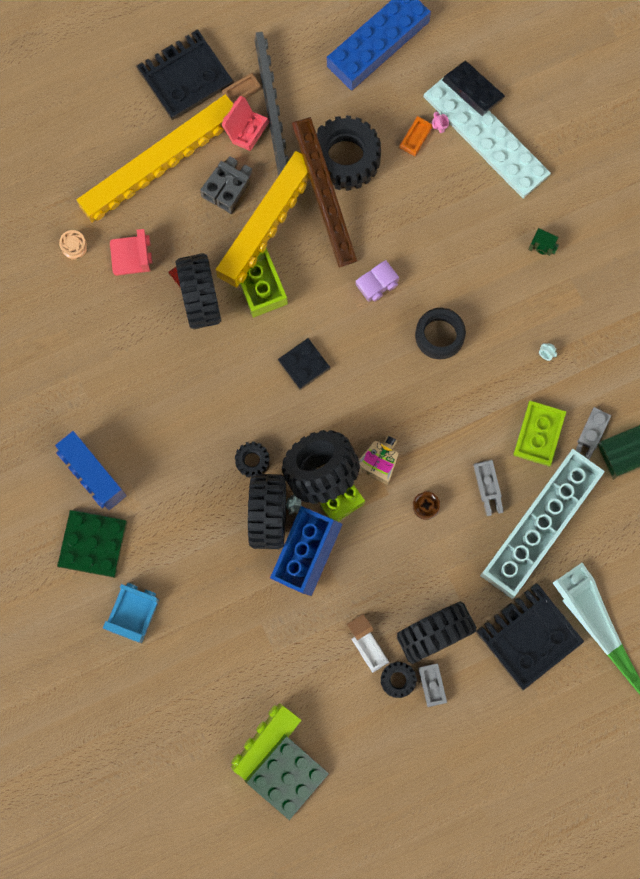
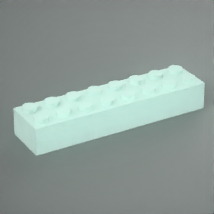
[480,449,605,599]

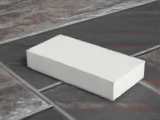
[351,632,389,673]

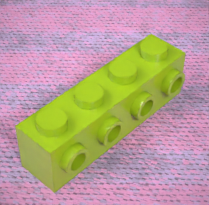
[231,703,301,780]

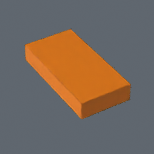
[399,116,433,156]

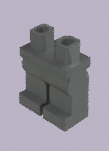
[200,156,252,214]

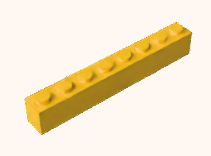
[216,151,310,288]

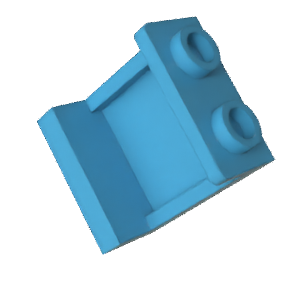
[103,583,159,644]

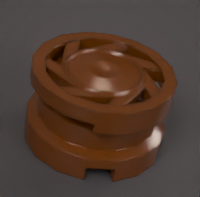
[413,491,440,520]

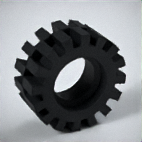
[235,441,270,478]
[380,662,417,698]

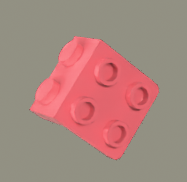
[222,96,269,151]
[110,229,153,276]

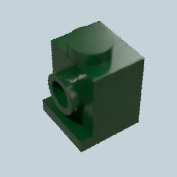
[528,228,559,256]

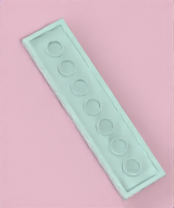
[424,77,551,199]

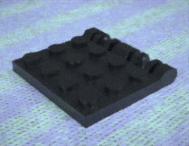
[136,29,233,120]
[476,583,584,691]

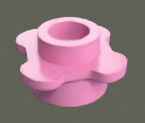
[432,112,449,133]

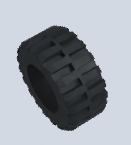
[316,115,381,191]
[175,253,222,329]
[282,430,360,504]
[248,474,286,549]
[397,601,477,664]

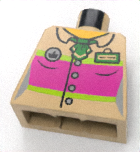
[359,436,399,485]

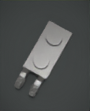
[575,407,611,460]
[473,460,503,516]

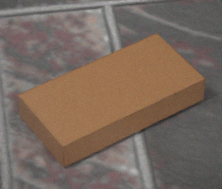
[222,73,262,104]

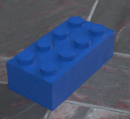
[55,431,127,510]
[270,506,343,596]

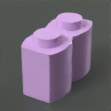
[355,260,399,302]

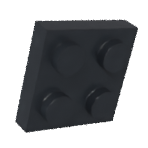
[278,338,330,390]

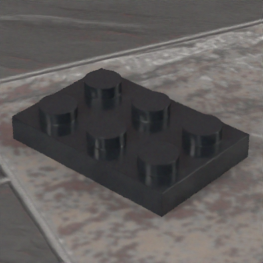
[442,60,505,116]

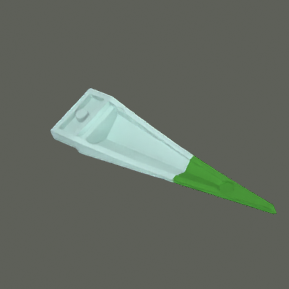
[553,563,640,694]

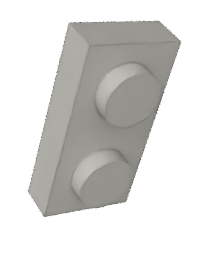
[418,664,447,707]

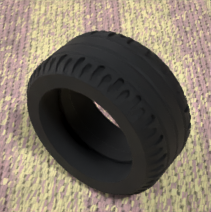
[415,308,466,360]

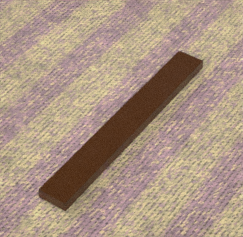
[292,117,357,268]

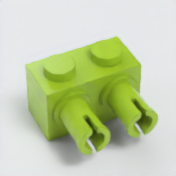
[320,485,365,522]

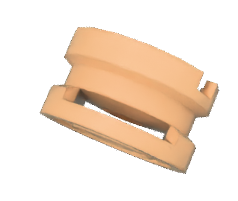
[59,230,87,259]

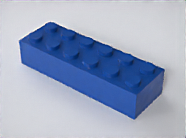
[327,0,431,91]

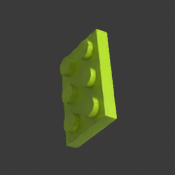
[513,401,566,467]

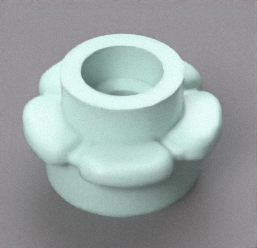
[539,343,557,361]

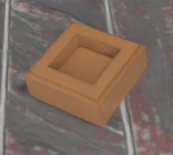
[347,614,374,640]

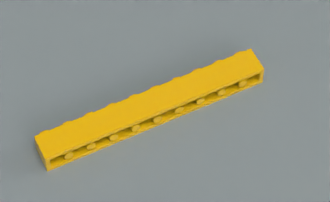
[76,94,233,223]

